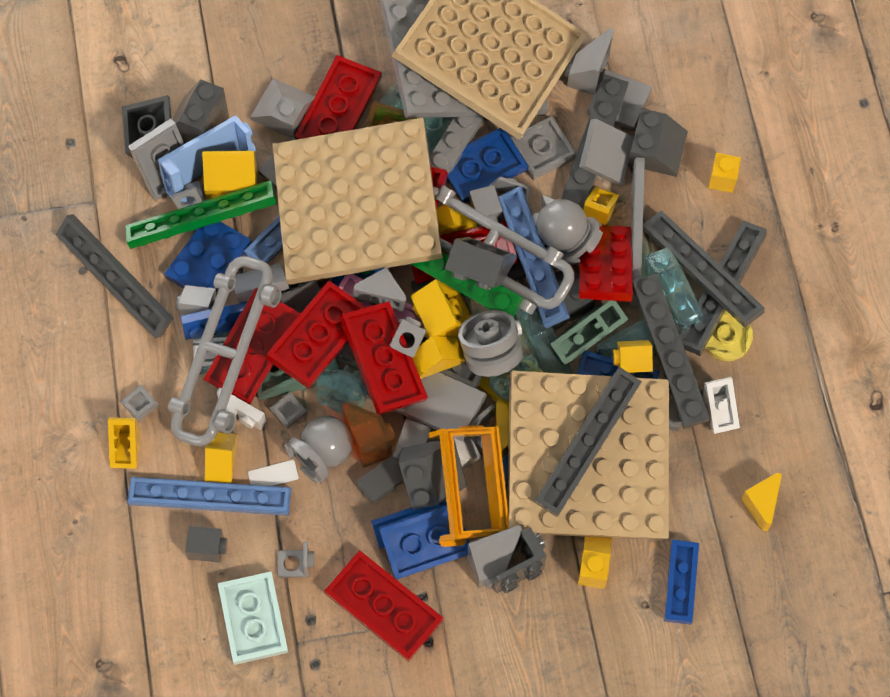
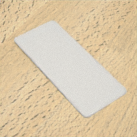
[248,460,299,486]

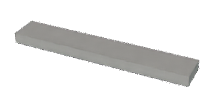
[628,157,645,308]

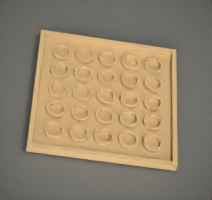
[392,0,587,140]
[273,118,443,285]
[507,371,669,540]

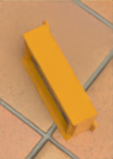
[429,425,509,547]

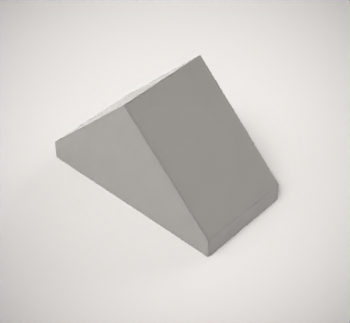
[352,267,406,312]

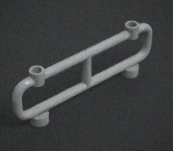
[433,185,574,315]
[168,256,281,446]

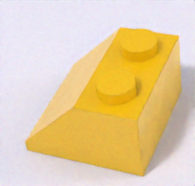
[202,151,258,200]
[411,279,471,341]

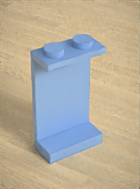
[158,115,256,204]

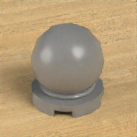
[536,199,603,265]
[284,416,353,483]

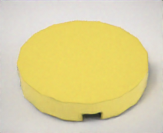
[704,310,753,361]

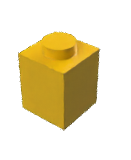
[708,152,741,193]
[613,340,653,373]

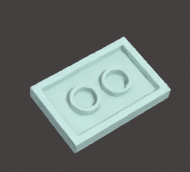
[218,571,288,665]

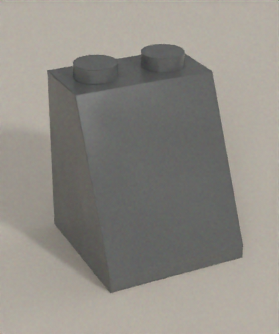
[172,79,229,144]

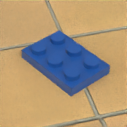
[447,128,528,203]
[164,221,251,291]
[378,504,469,580]

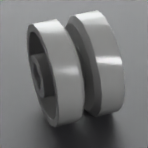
[458,310,523,377]

